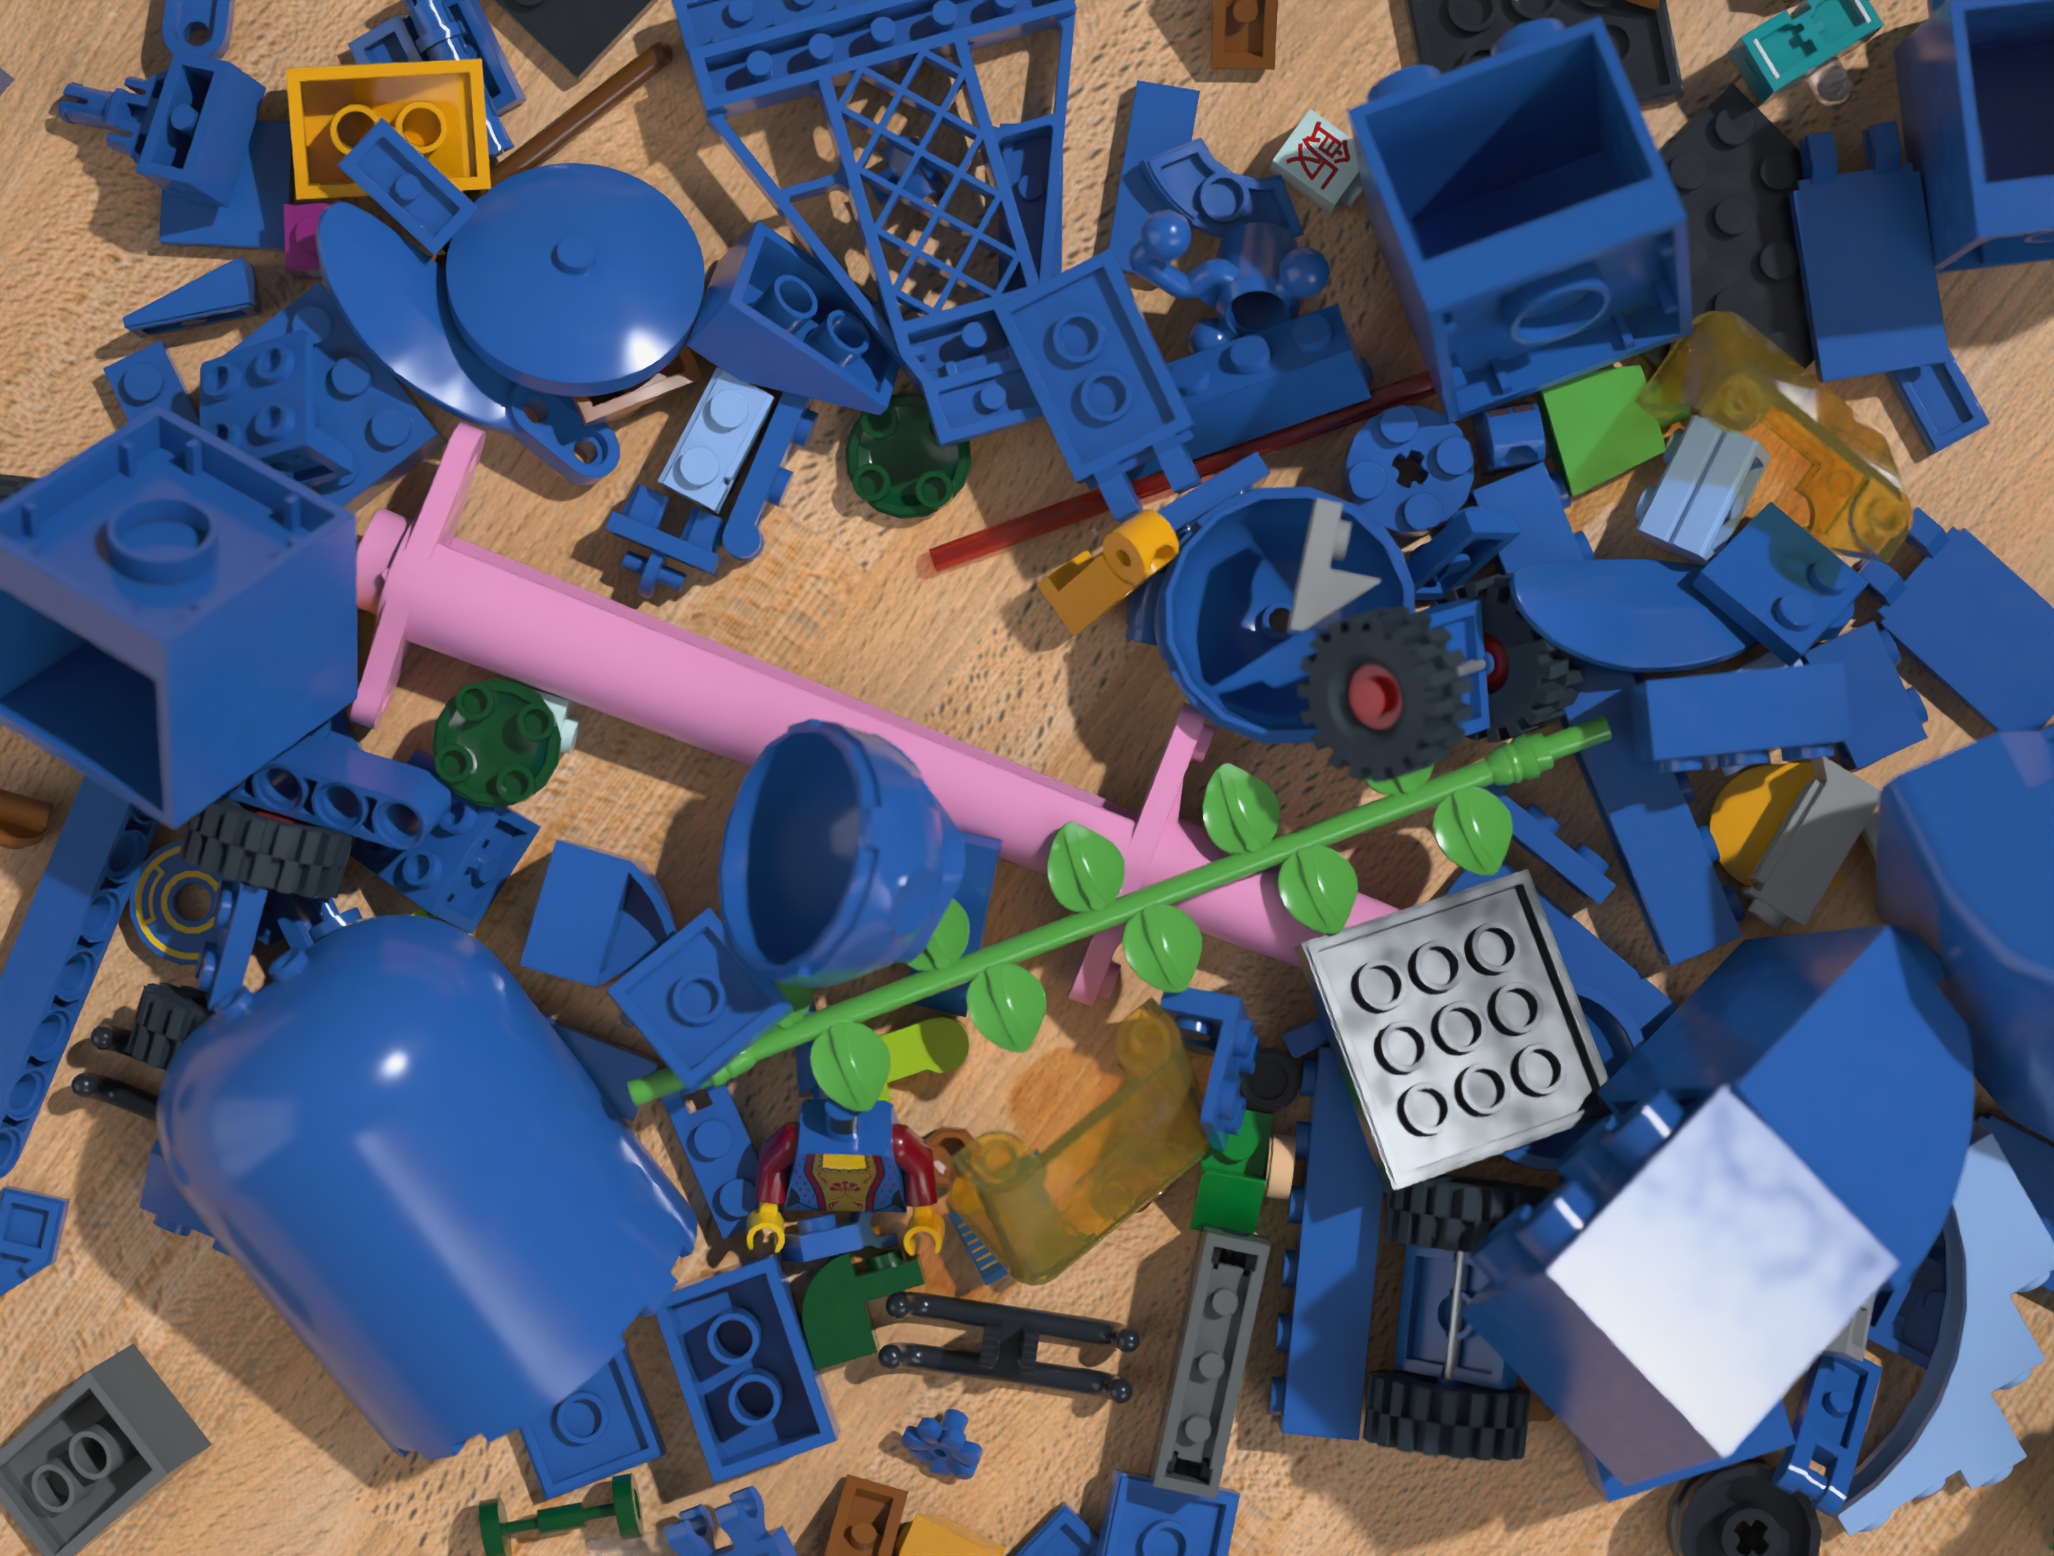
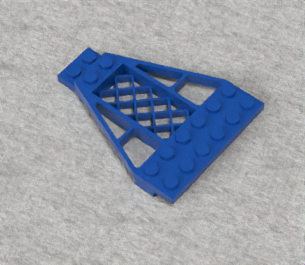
[671,0,1077,449]

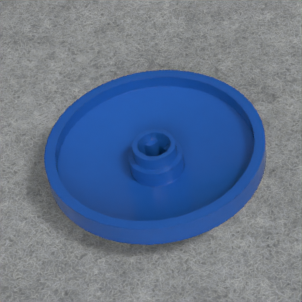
[446,163,705,397]

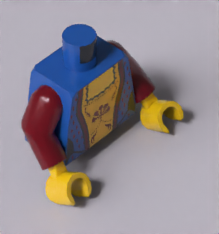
[746,1096,946,1256]

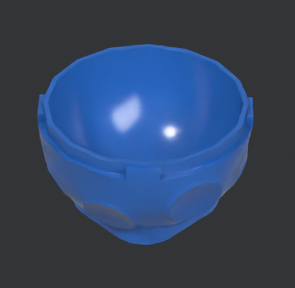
[1154,487,1415,744]
[718,718,966,987]

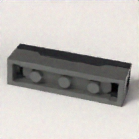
[1148,1223,1270,1499]

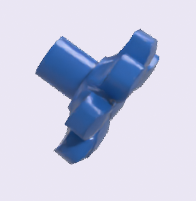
[901,1409,983,1480]

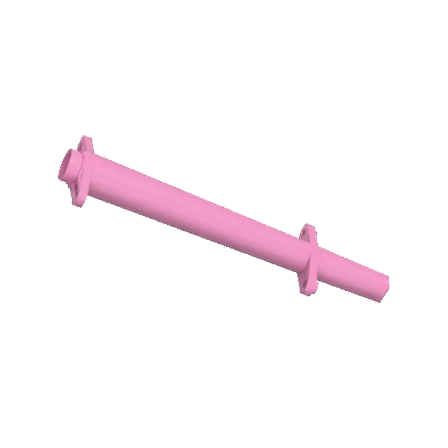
[350,422,1399,1007]

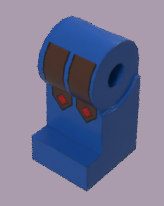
[1471,402,1546,476]

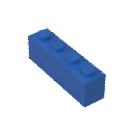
[1125,303,1371,481]

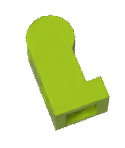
[878,1015,970,1102]

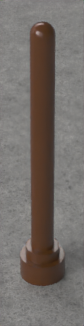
[441,42,673,253]

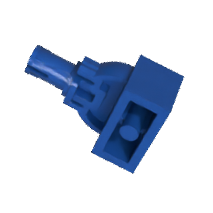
[59,50,266,208]

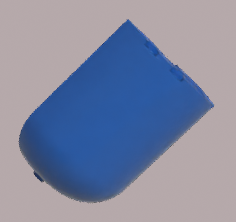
[156,915,698,1460]

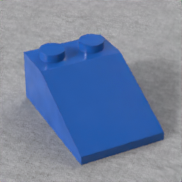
[687,220,906,415]

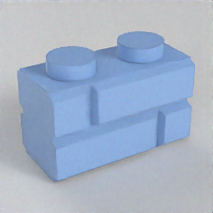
[658,367,778,516]
[1635,415,1771,567]

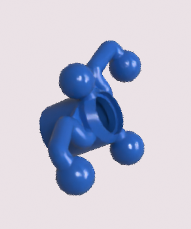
[1129,210,1373,390]

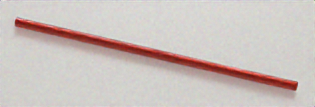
[929,370,1437,573]

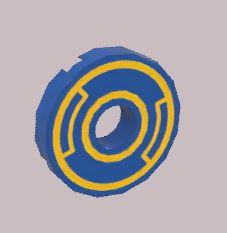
[130,840,232,965]

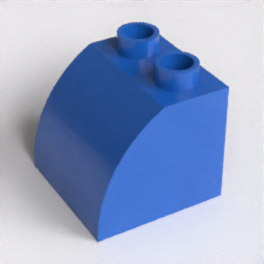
[1597,925,1974,1291]

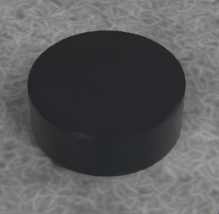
[1240,1047,1300,1112]

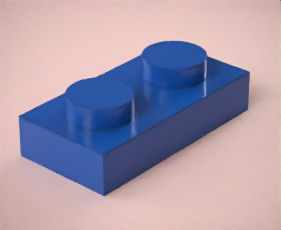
[338,118,478,255]
[1406,506,1521,600]

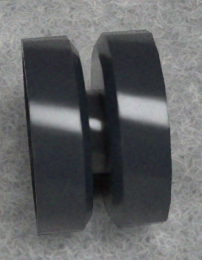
[1665,1456,1822,1556]

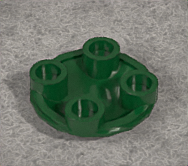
[845,393,971,519]
[432,679,562,808]

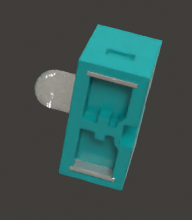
[1728,0,1884,108]

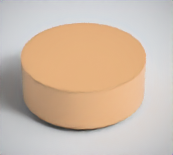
[1264,1133,1296,1200]

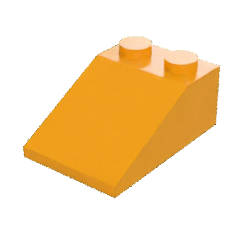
[286,59,491,200]

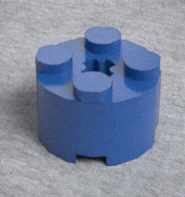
[1341,405,1474,539]

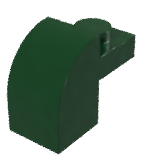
[802,1247,926,1370]

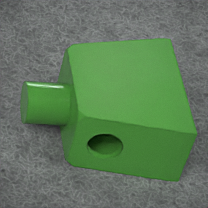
[1533,365,1692,499]

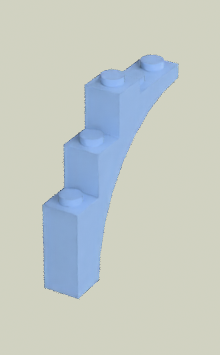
[1832,1120,2054,1537]

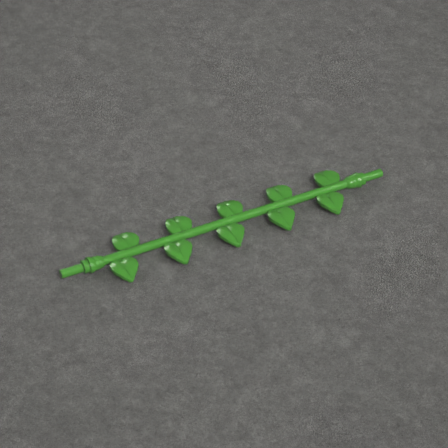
[627,715,1612,1112]

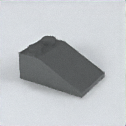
[0,1344,212,1556]

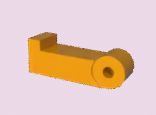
[1037,509,1178,636]

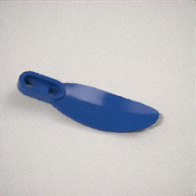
[316,202,620,486]
[1509,559,1855,672]

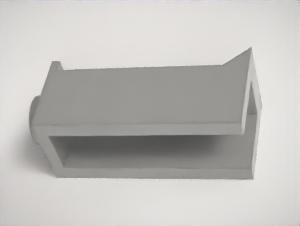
[1738,757,1880,930]

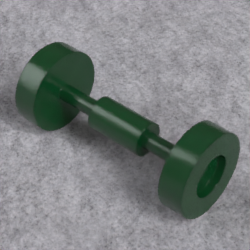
[479,1473,644,1556]

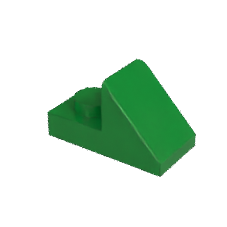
[1189,1108,1274,1234]

